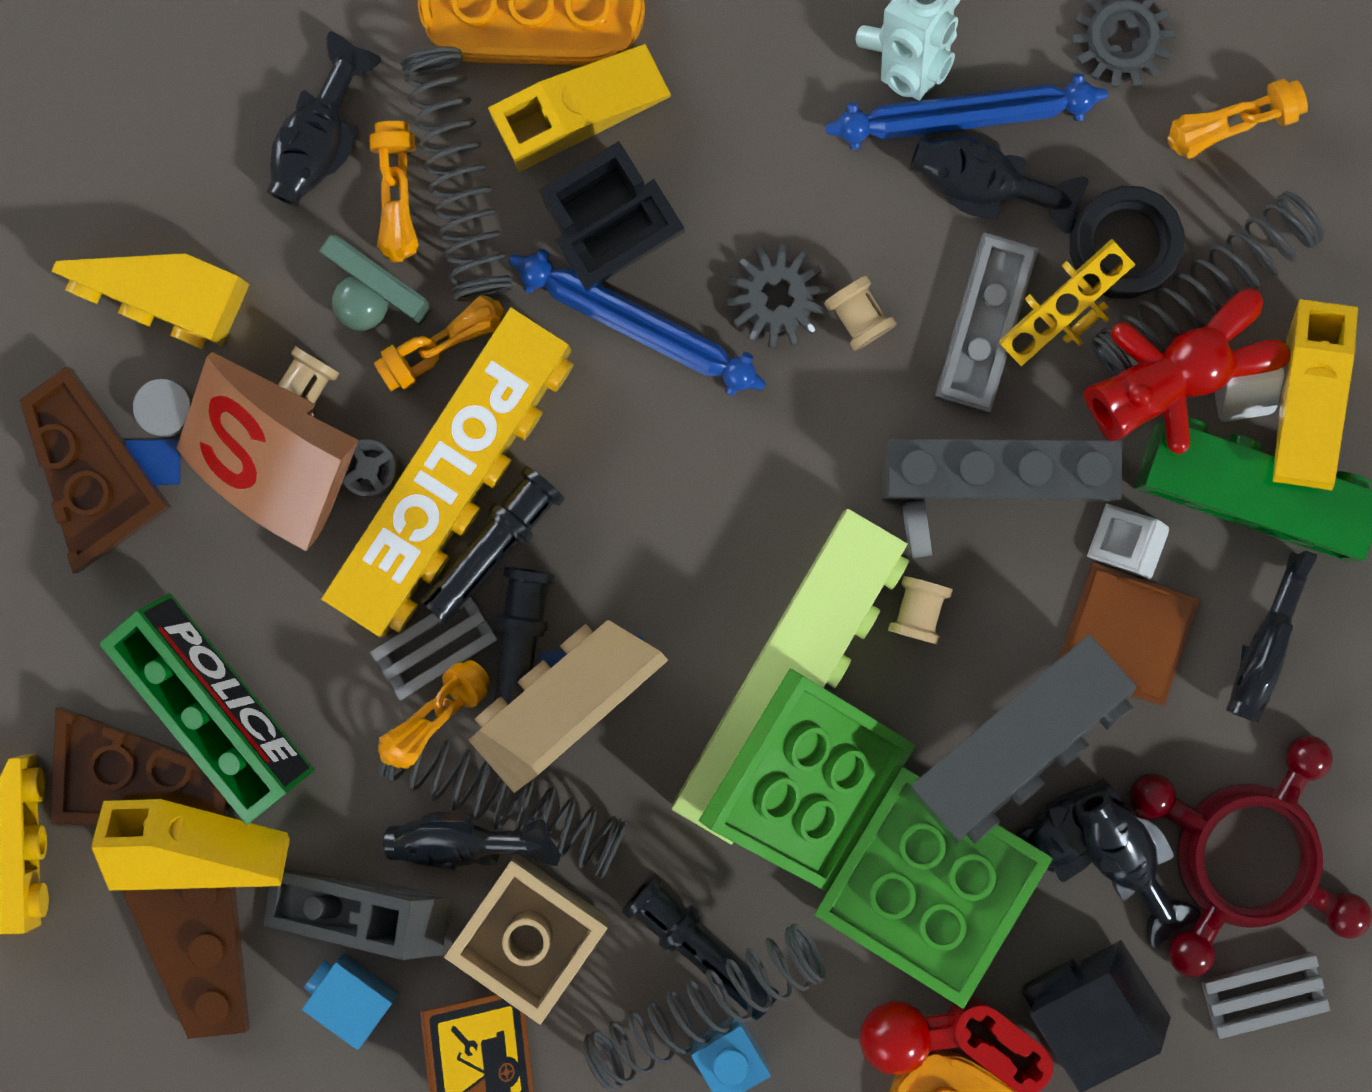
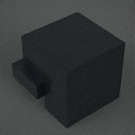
[539,141,685,292]
[1021,940,1171,1092]

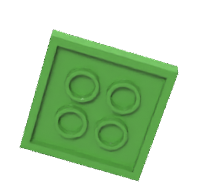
[698,668,916,892]
[814,767,1053,1009]

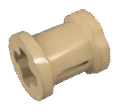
[824,276,897,352]
[278,346,340,417]
[888,576,953,645]

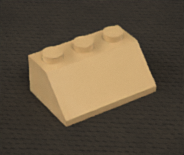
[469,620,668,793]

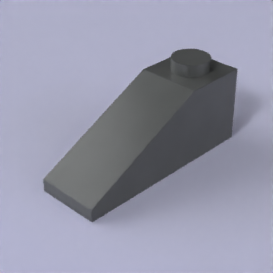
[263,869,450,960]

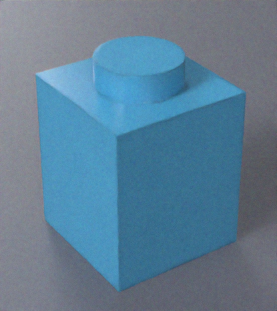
[301,953,399,1051]
[691,1013,771,1092]

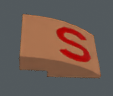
[176,352,358,551]

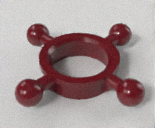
[1129,735,1372,977]

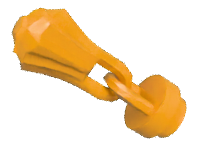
[1167,78,1308,159]
[369,121,419,263]
[374,295,505,392]
[378,660,490,769]

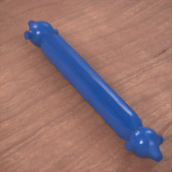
[825,73,1108,150]
[509,249,766,396]

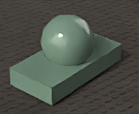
[319,235,431,331]

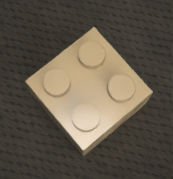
[444,854,610,1025]

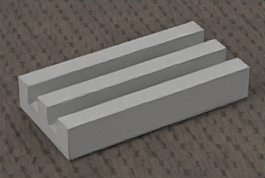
[370,596,499,700]
[1201,952,1331,1039]

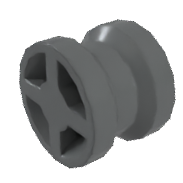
[342,439,401,498]

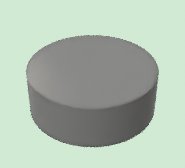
[133,379,192,437]
[902,499,933,558]

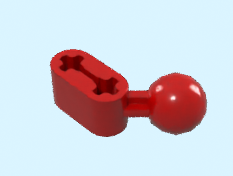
[859,997,1053,1092]

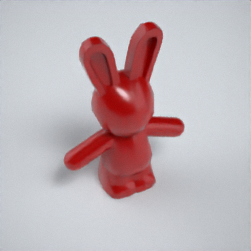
[1083,288,1290,454]

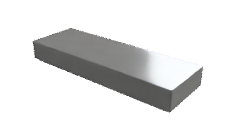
[934,233,1038,414]

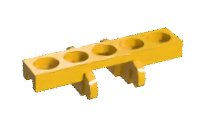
[999,239,1136,366]

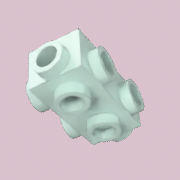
[856,0,960,101]

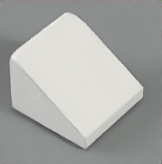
[1214,367,1285,422]
[1087,504,1169,580]

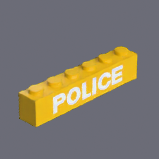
[321,307,574,637]

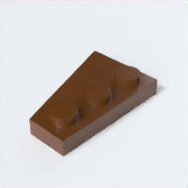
[20,366,171,573]
[51,707,229,825]
[122,887,250,1039]

